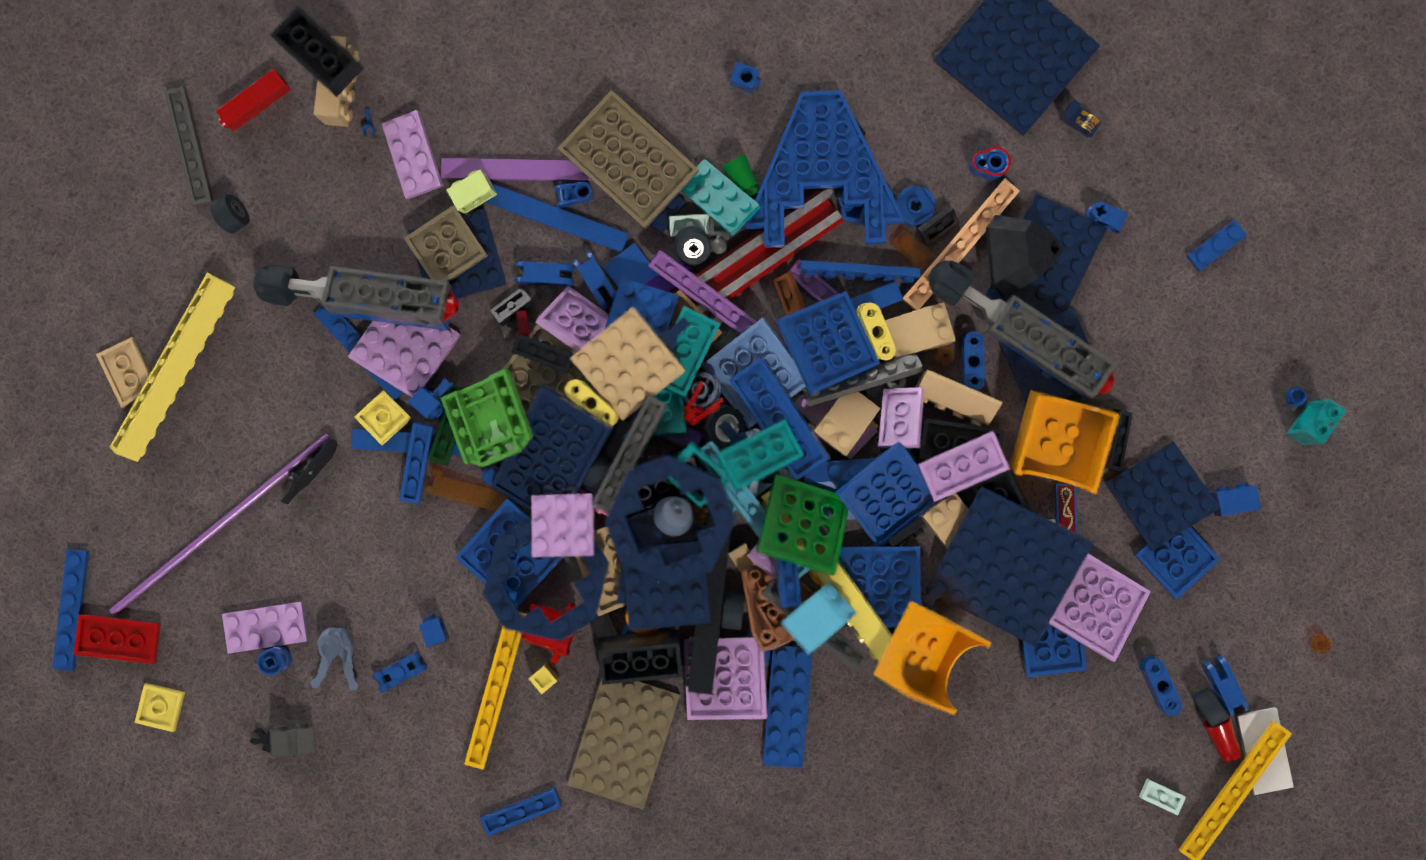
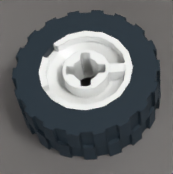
[700,405,746,450]

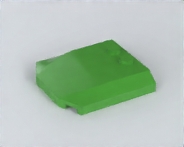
[441,369,533,467]

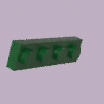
[428,385,465,467]

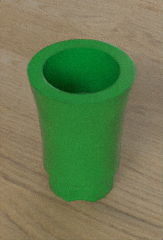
[722,154,760,197]

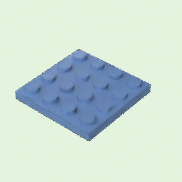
[702,317,806,429]

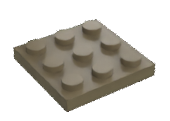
[404,205,488,282]

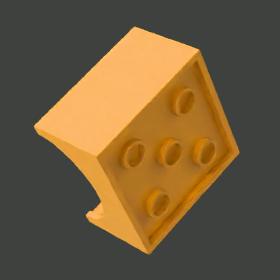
[1009,390,1119,494]
[873,601,992,715]

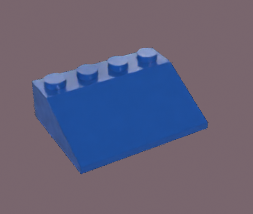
[803,458,877,520]

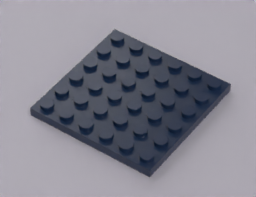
[933,0,1101,136]
[926,486,1094,647]

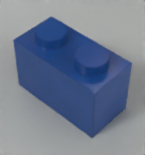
[1210,482,1261,516]

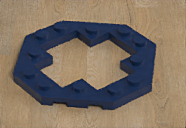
[605,455,736,585]
[483,516,609,641]

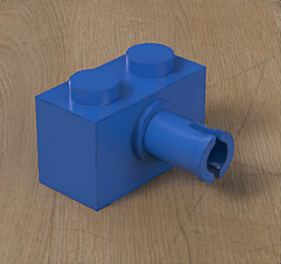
[408,378,454,419]

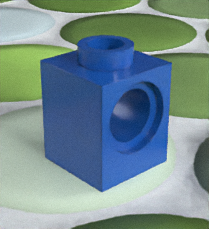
[730,61,761,94]
[419,614,449,647]

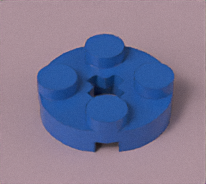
[896,186,935,227]

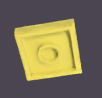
[354,390,412,446]
[134,683,185,732]

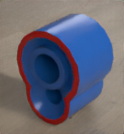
[968,147,1011,181]

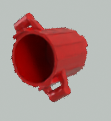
[521,602,576,664]

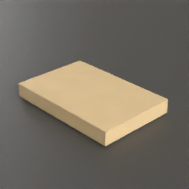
[96,337,151,408]

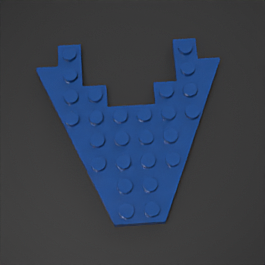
[745,90,904,248]

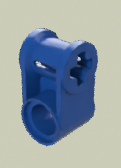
[554,182,594,208]
[1086,202,1128,233]

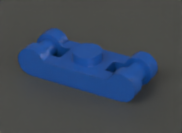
[372,651,427,693]

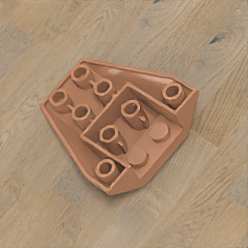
[740,565,815,652]

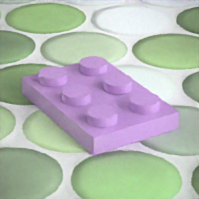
[878,387,924,448]

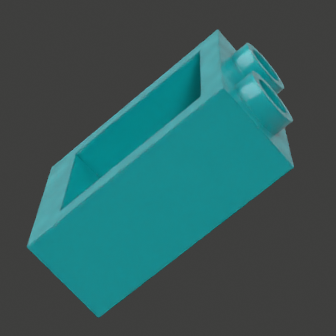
[1286,399,1346,445]
[668,441,729,507]

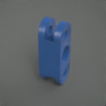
[573,251,616,311]
[514,261,575,286]
[961,331,985,391]
[1202,655,1249,717]
[1140,656,1182,716]

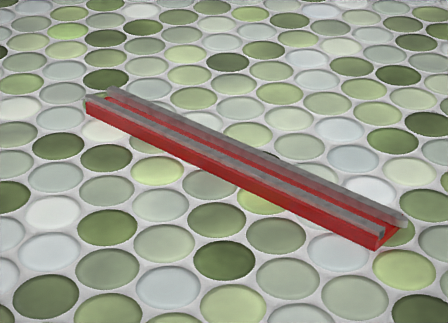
[670,189,843,317]

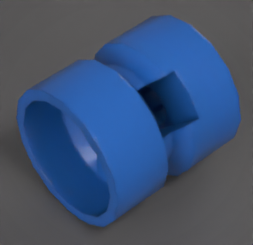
[257,646,292,676]

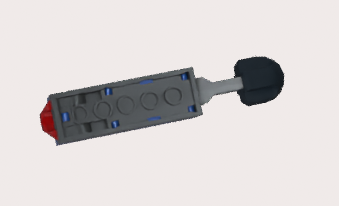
[929,261,1117,399]
[254,265,459,330]

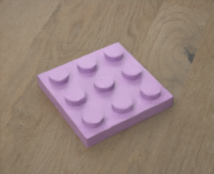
[536,286,609,352]
[532,494,594,557]

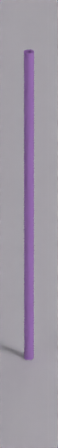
[109,433,332,615]

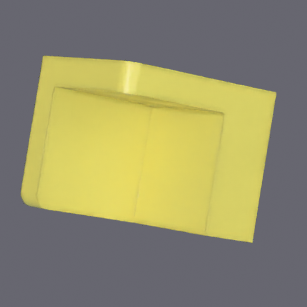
[529,663,560,694]

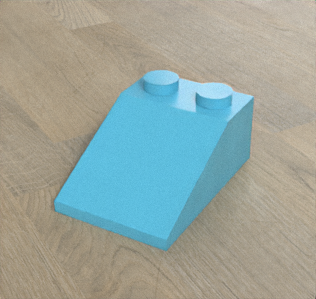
[781,582,857,655]

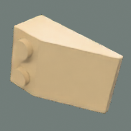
[885,303,956,360]
[813,392,880,456]
[920,493,969,549]

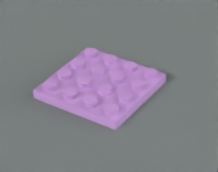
[348,321,461,398]
[1049,554,1151,662]
[684,637,768,720]

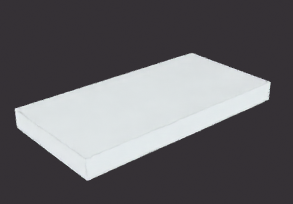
[1235,707,1294,795]

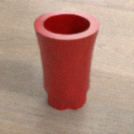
[1203,716,1241,762]

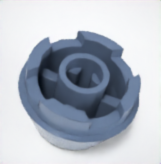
[683,372,721,409]
[654,496,693,536]

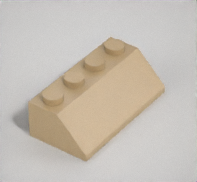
[915,370,1002,427]

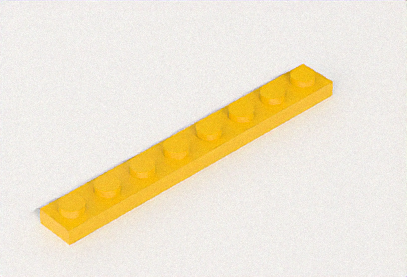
[464,611,528,770]
[1179,720,1292,860]

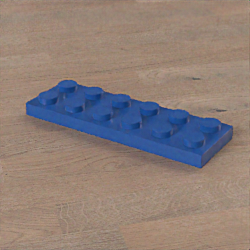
[730,357,830,481]
[763,645,813,769]

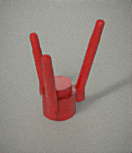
[683,381,724,425]

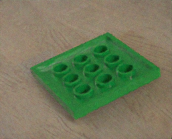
[757,474,848,575]

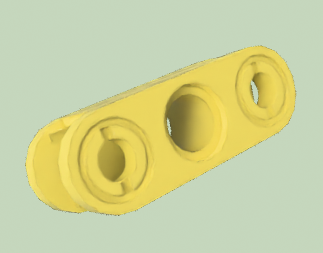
[856,303,896,360]
[565,380,619,426]

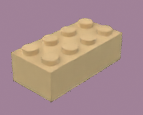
[314,36,359,127]

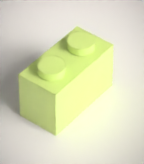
[447,169,498,214]

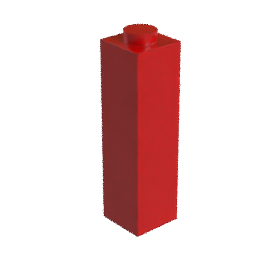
[216,69,291,131]

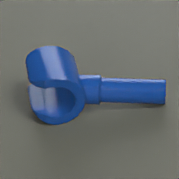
[361,109,376,136]

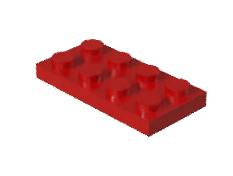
[73,614,161,664]

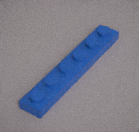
[799,260,921,283]
[314,306,403,401]
[52,549,90,671]

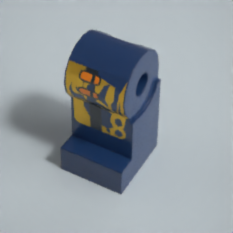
[1060,99,1101,137]

